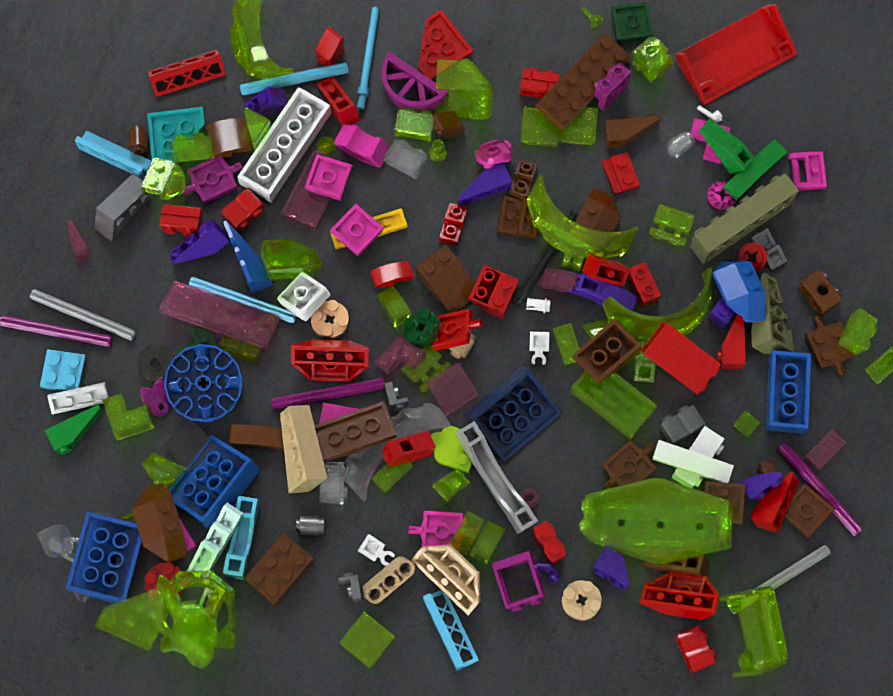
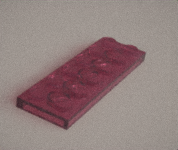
[159,281,280,349]

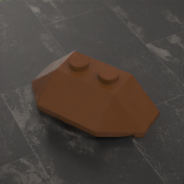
[562,188,621,260]
[132,483,187,562]

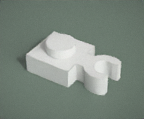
[530,332,549,365]
[358,534,395,566]

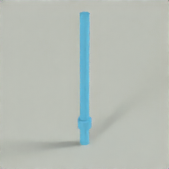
[357,7,379,111]

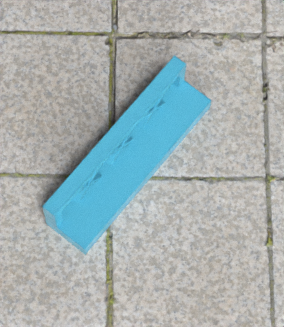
[75,131,152,179]
[423,590,479,671]

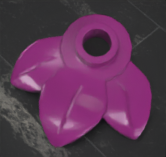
[140,378,172,417]

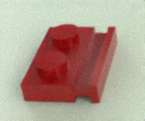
[602,152,640,195]

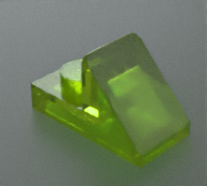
[433,468,470,503]

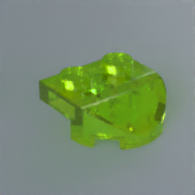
[141,158,186,200]

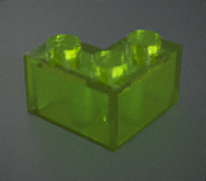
[103,394,154,441]

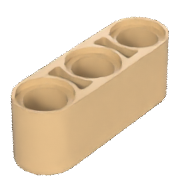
[362,556,415,604]

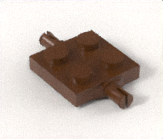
[804,315,856,377]
[601,440,657,495]

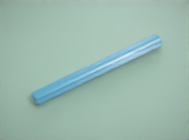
[240,62,348,95]
[189,277,297,323]

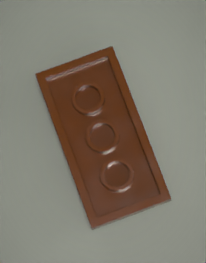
[314,401,397,463]

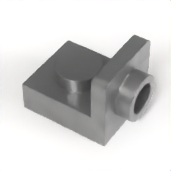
[385,382,409,411]
[338,573,362,602]

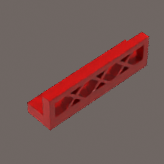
[148,49,226,97]

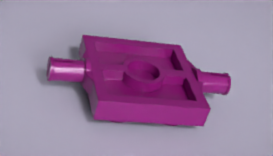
[182,157,243,204]

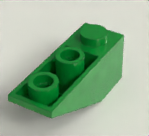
[698,119,755,174]

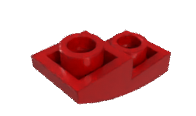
[439,203,468,246]
[370,261,414,288]

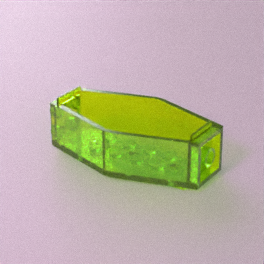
[580,478,733,564]

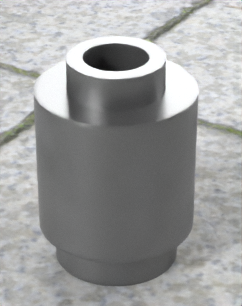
[296,515,324,536]

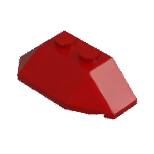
[291,339,369,382]
[640,572,720,620]

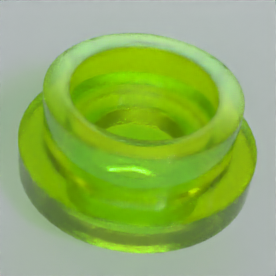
[316,137,335,154]

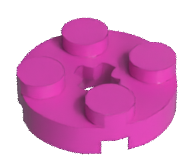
[475,140,513,168]

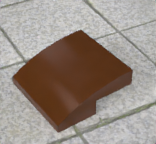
[206,118,252,157]
[496,195,542,239]

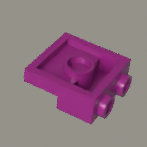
[594,63,631,112]

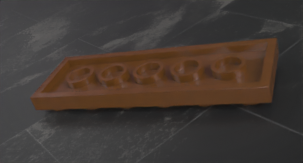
[535,32,631,131]

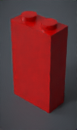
[641,320,721,395]

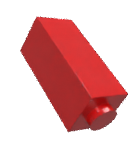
[382,431,436,468]

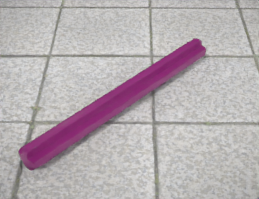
[0,315,112,347]
[271,378,385,409]
[778,442,862,536]

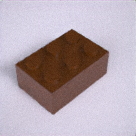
[244,533,315,607]

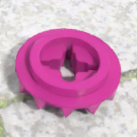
[707,180,736,210]

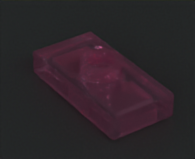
[805,429,846,470]

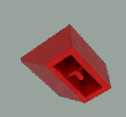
[469,265,519,319]

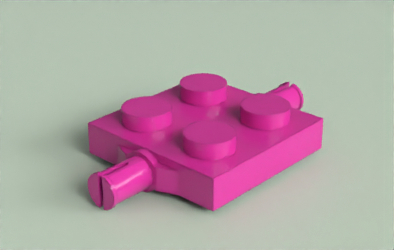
[409,511,476,553]

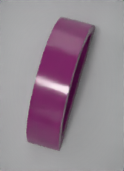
[381,52,449,113]

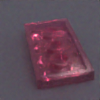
[281,149,343,230]

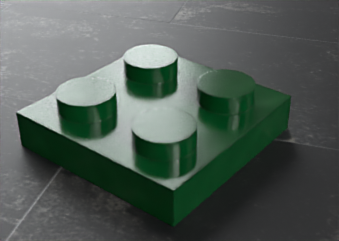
[611,2,654,42]

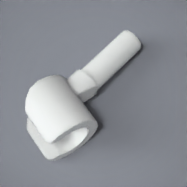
[697,105,722,123]

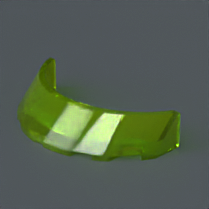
[230,0,294,79]
[527,174,639,259]
[602,267,712,341]

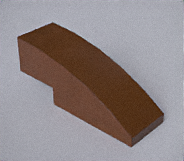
[229,424,284,451]

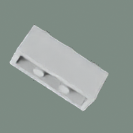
[671,426,724,490]

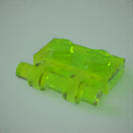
[649,204,695,246]
[401,344,451,393]

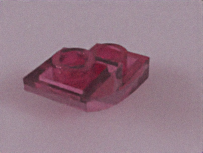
[538,268,578,292]

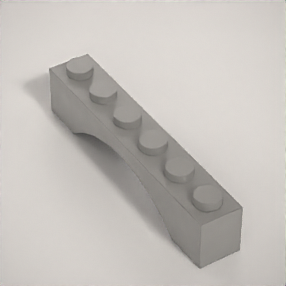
[455,421,538,534]

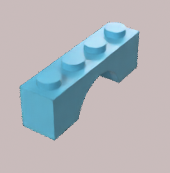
[223,496,260,580]

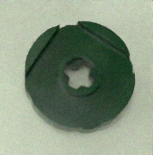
[404,308,442,347]

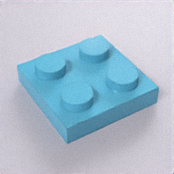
[40,349,86,391]

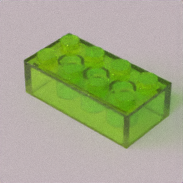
[571,371,657,440]

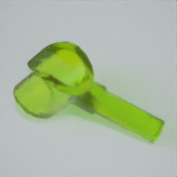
[581,7,603,28]

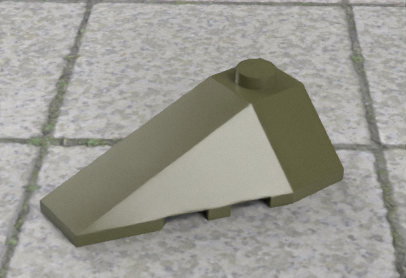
[751,273,794,354]

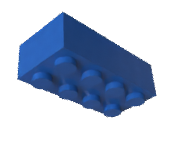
[765,350,811,434]

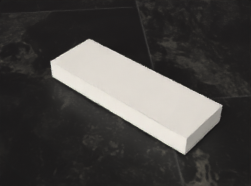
[47,382,110,415]

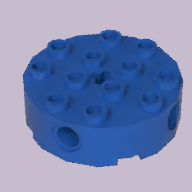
[164,344,243,423]

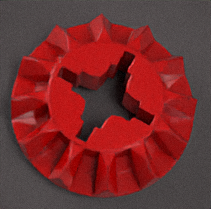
[738,243,768,272]

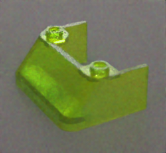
[436,59,493,119]
[719,586,788,678]

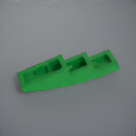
[723,139,788,201]

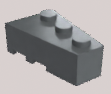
[95,174,150,241]

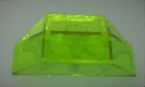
[260,239,323,281]

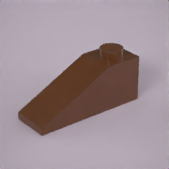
[644,546,710,577]

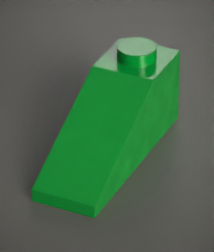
[45,405,103,455]

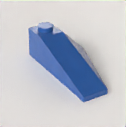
[223,220,275,294]

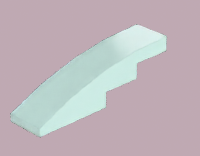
[187,503,244,583]

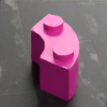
[334,124,390,168]

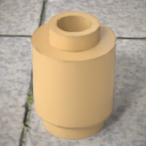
[449,333,476,359]

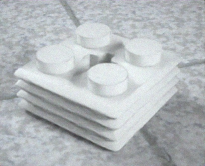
[277,272,330,321]

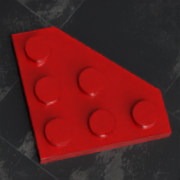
[418,10,473,81]

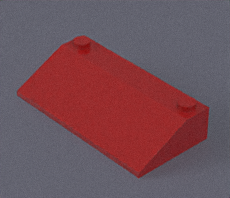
[674,4,797,105]

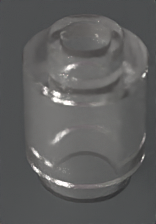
[667,131,695,158]

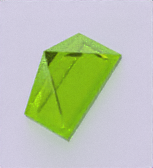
[142,453,186,485]

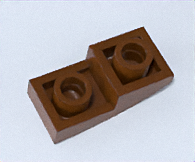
[509,159,538,200]

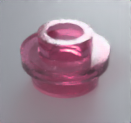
[520,488,539,508]

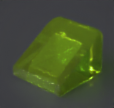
[733,410,761,437]

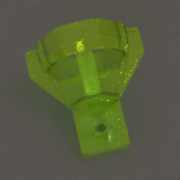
[156,570,236,669]

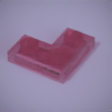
[374,335,427,375]

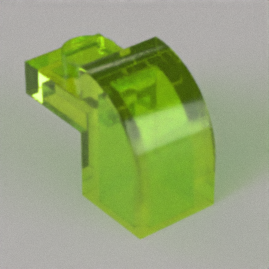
[633,341,656,383]

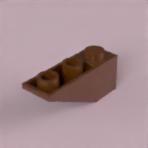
[604,114,661,148]

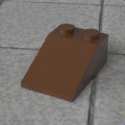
[416,245,475,313]
[572,318,641,384]

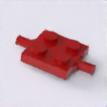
[432,309,483,351]

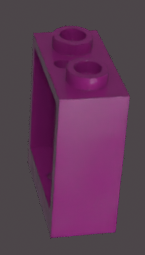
[492,551,547,612]

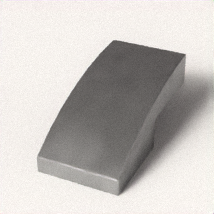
[750,228,787,270]

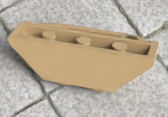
[411,545,480,615]

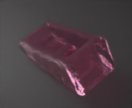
[66,219,91,262]

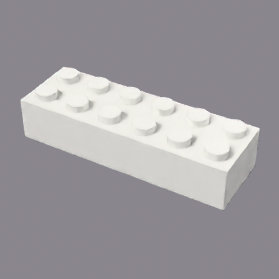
[238,87,331,203]

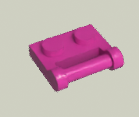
[788,151,827,191]

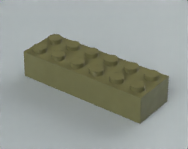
[690,173,799,265]

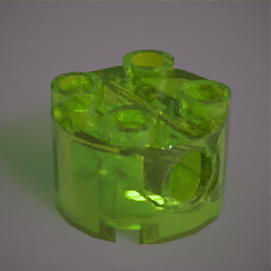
[632,37,673,82]

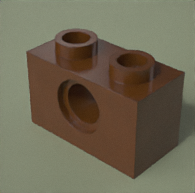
[798,269,842,317]

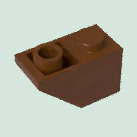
[432,110,465,142]

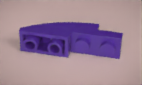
[559,270,638,315]
[710,473,784,518]

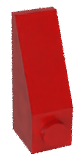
[316,76,360,126]
[716,314,746,369]
[751,472,799,533]

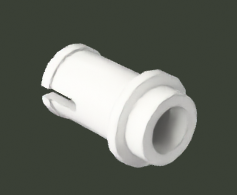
[526,298,550,313]

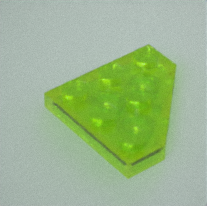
[95,588,177,650]

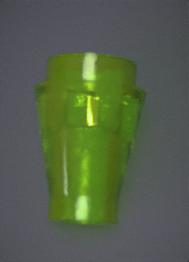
[429,139,447,161]

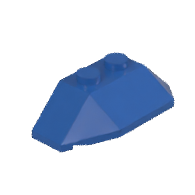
[712,259,765,323]

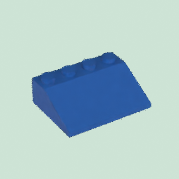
[169,434,261,530]
[66,512,142,606]

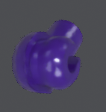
[536,562,560,584]

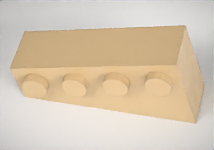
[280,405,327,493]

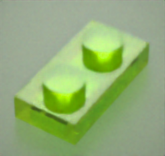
[552,323,580,365]
[371,462,413,493]

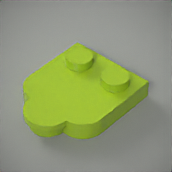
[431,426,472,473]

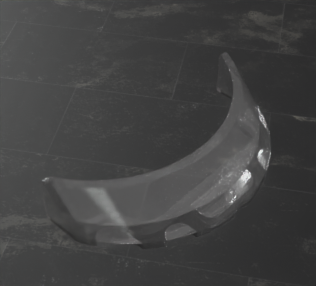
[343,403,451,502]

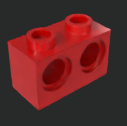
[627,262,661,309]

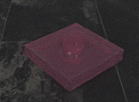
[426,362,479,416]

